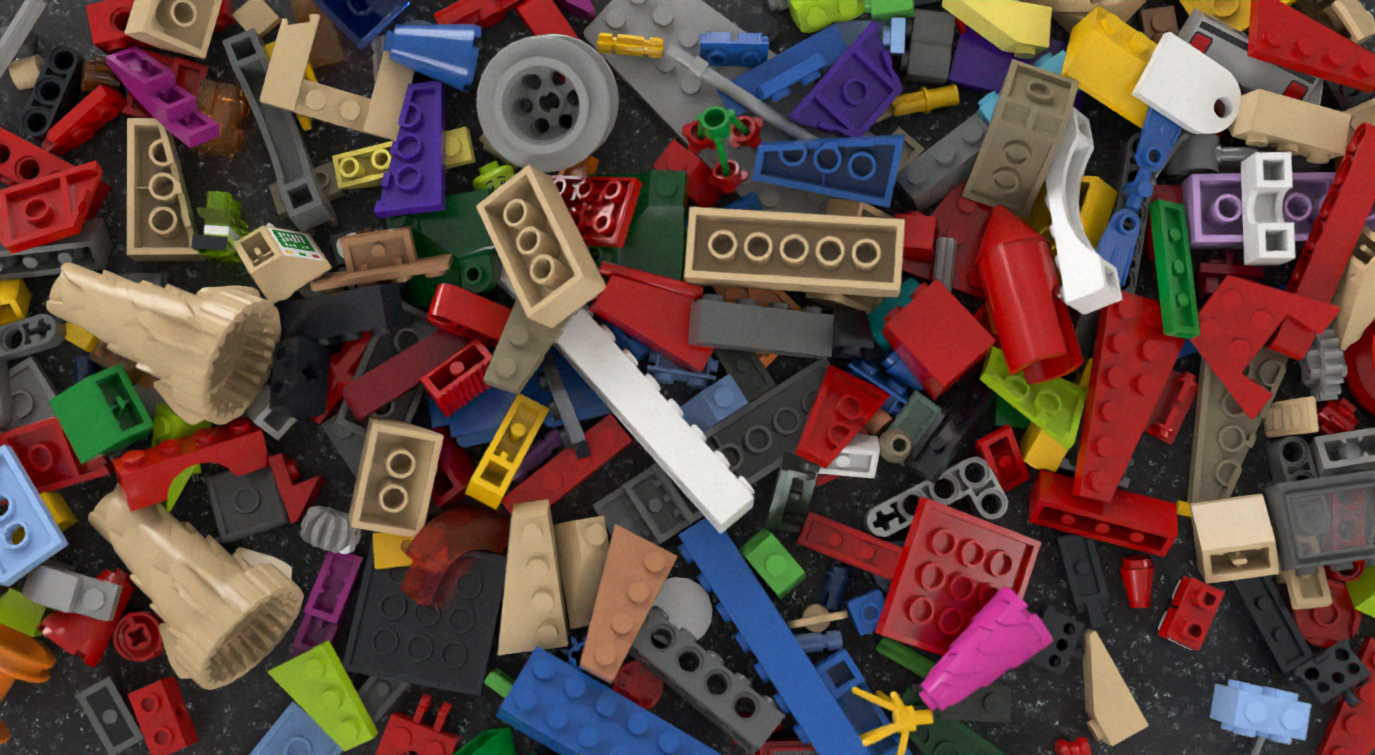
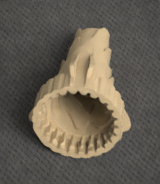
[46,262,281,425]
[88,482,304,690]

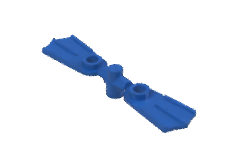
[1095,106,1182,287]

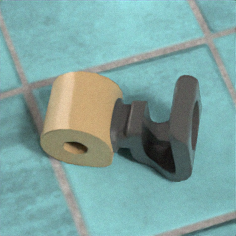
[0,25,45,91]

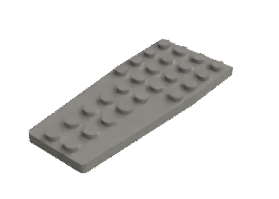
[584,0,875,215]

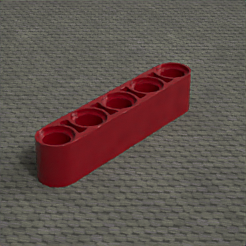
[339,328,471,421]

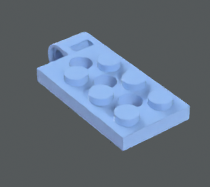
[0,444,69,587]

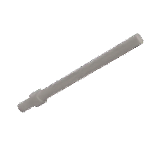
[665,43,819,140]

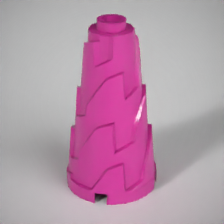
[918,586,1053,711]

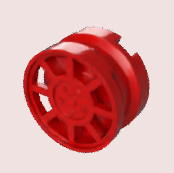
[113,611,166,662]
[614,659,663,710]

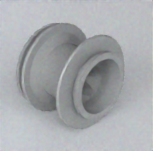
[477,34,619,173]

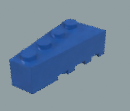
[752,134,905,208]

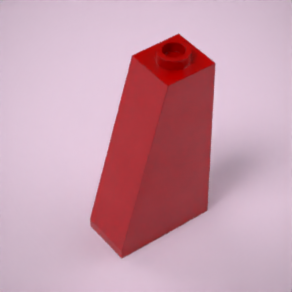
[588,275,715,373]

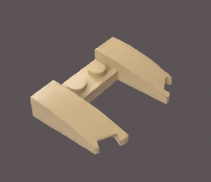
[259,14,415,141]

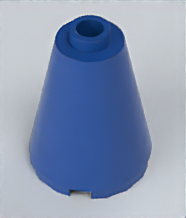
[384,24,481,93]

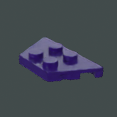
[786,20,903,138]

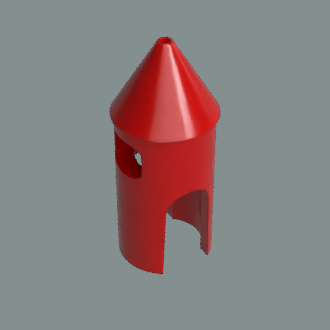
[974,205,1084,385]

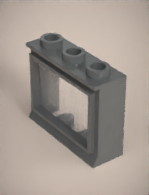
[1264,470,1375,577]

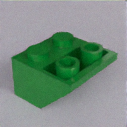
[49,363,154,465]

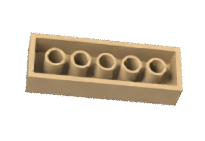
[684,207,905,298]

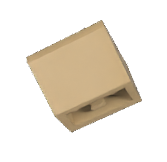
[1190,494,1279,584]

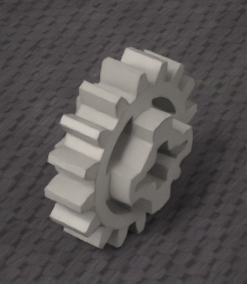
[1299,325,1347,401]

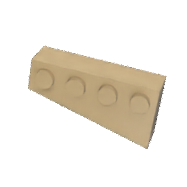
[127,118,206,262]
[498,499,569,655]

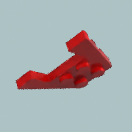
[1190,274,1341,420]

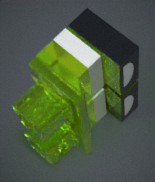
[191,191,249,265]

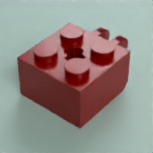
[375,693,463,755]

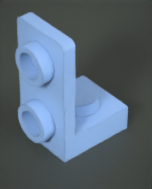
[833,18,906,56]

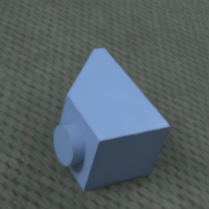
[680,374,748,433]

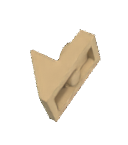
[1276,535,1333,610]

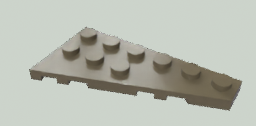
[1187,298,1289,504]

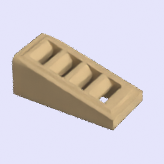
[1263,396,1319,438]

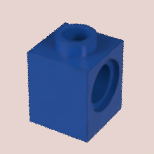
[843,588,885,636]

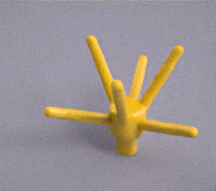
[851,687,933,755]

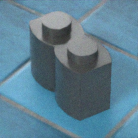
[899,9,955,86]

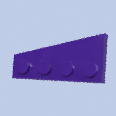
[374,80,446,218]

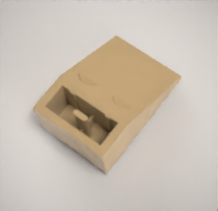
[1329,225,1375,351]

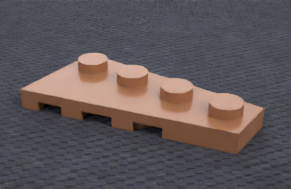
[580,524,678,684]

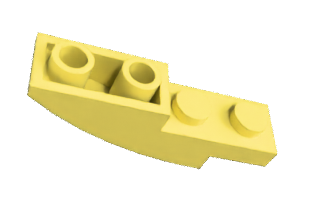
[332,127,476,190]

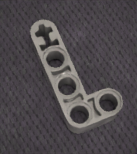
[864,457,1008,537]

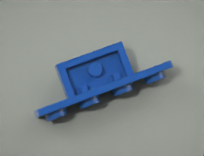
[717,25,848,117]

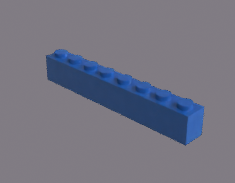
[677,517,871,755]

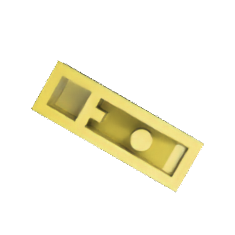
[942,0,1052,59]

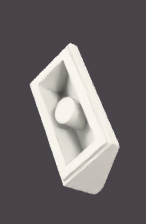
[819,434,880,478]

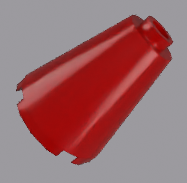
[36,567,136,668]

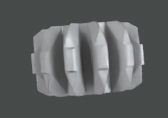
[300,505,362,554]

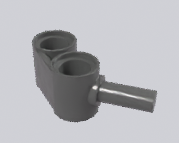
[1162,134,1258,181]

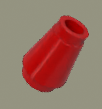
[1119,555,1155,608]

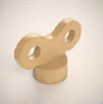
[787,604,849,632]

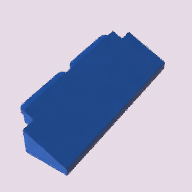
[427,331,626,447]

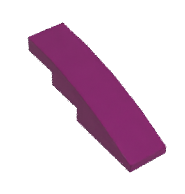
[105,46,220,148]
[290,551,364,659]

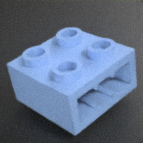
[1210,679,1311,744]

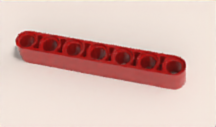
[1264,122,1375,361]

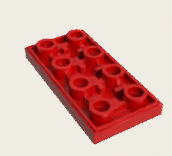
[549,175,642,248]

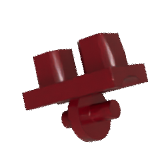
[1193,248,1263,301]

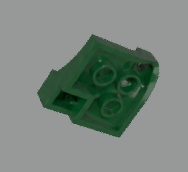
[586,170,690,281]
[386,188,503,310]

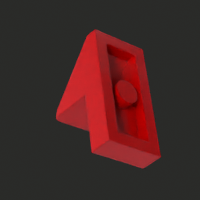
[973,424,1030,493]
[268,453,326,524]

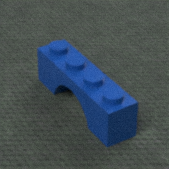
[813,647,912,755]

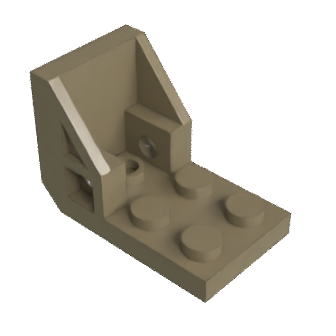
[962,59,1079,219]

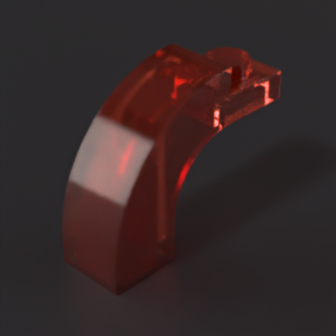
[400,505,511,606]

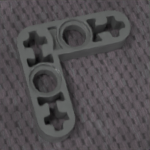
[0,314,66,431]

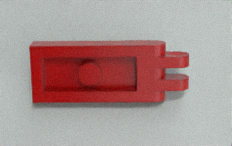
[42,84,128,156]

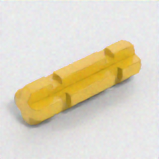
[597,33,664,58]

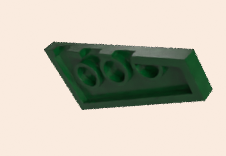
[888,684,1006,755]

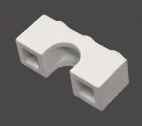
[1241,152,1295,265]

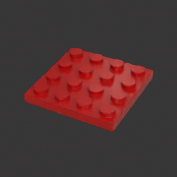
[875,497,1041,656]

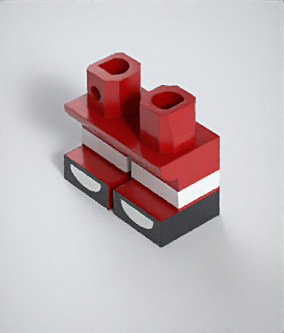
[1154,575,1225,651]

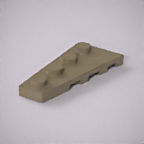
[483,297,583,395]

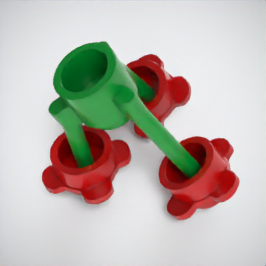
[681,106,764,194]

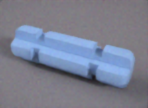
[794,630,842,653]

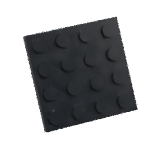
[342,531,508,697]

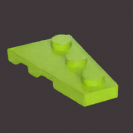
[980,346,1087,450]
[267,640,379,752]

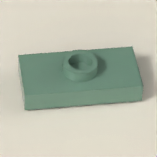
[886,390,942,466]

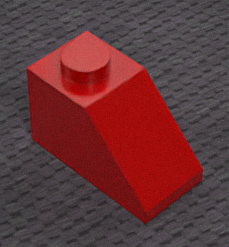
[653,139,724,208]

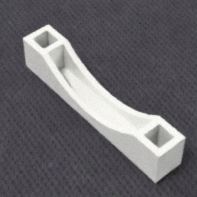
[1044,107,1122,314]

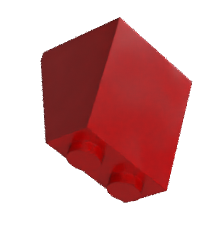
[882,279,996,401]

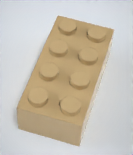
[476,164,607,328]

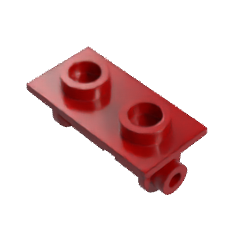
[1143,370,1199,445]

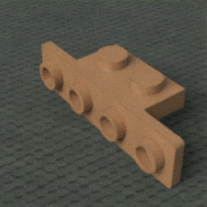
[310,225,453,294]

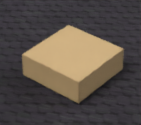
[232,0,282,38]

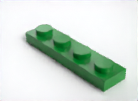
[1149,199,1200,339]

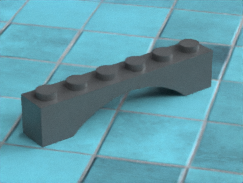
[222,28,334,232]

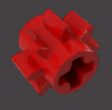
[1317,397,1358,436]

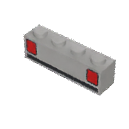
[1177,8,1321,102]

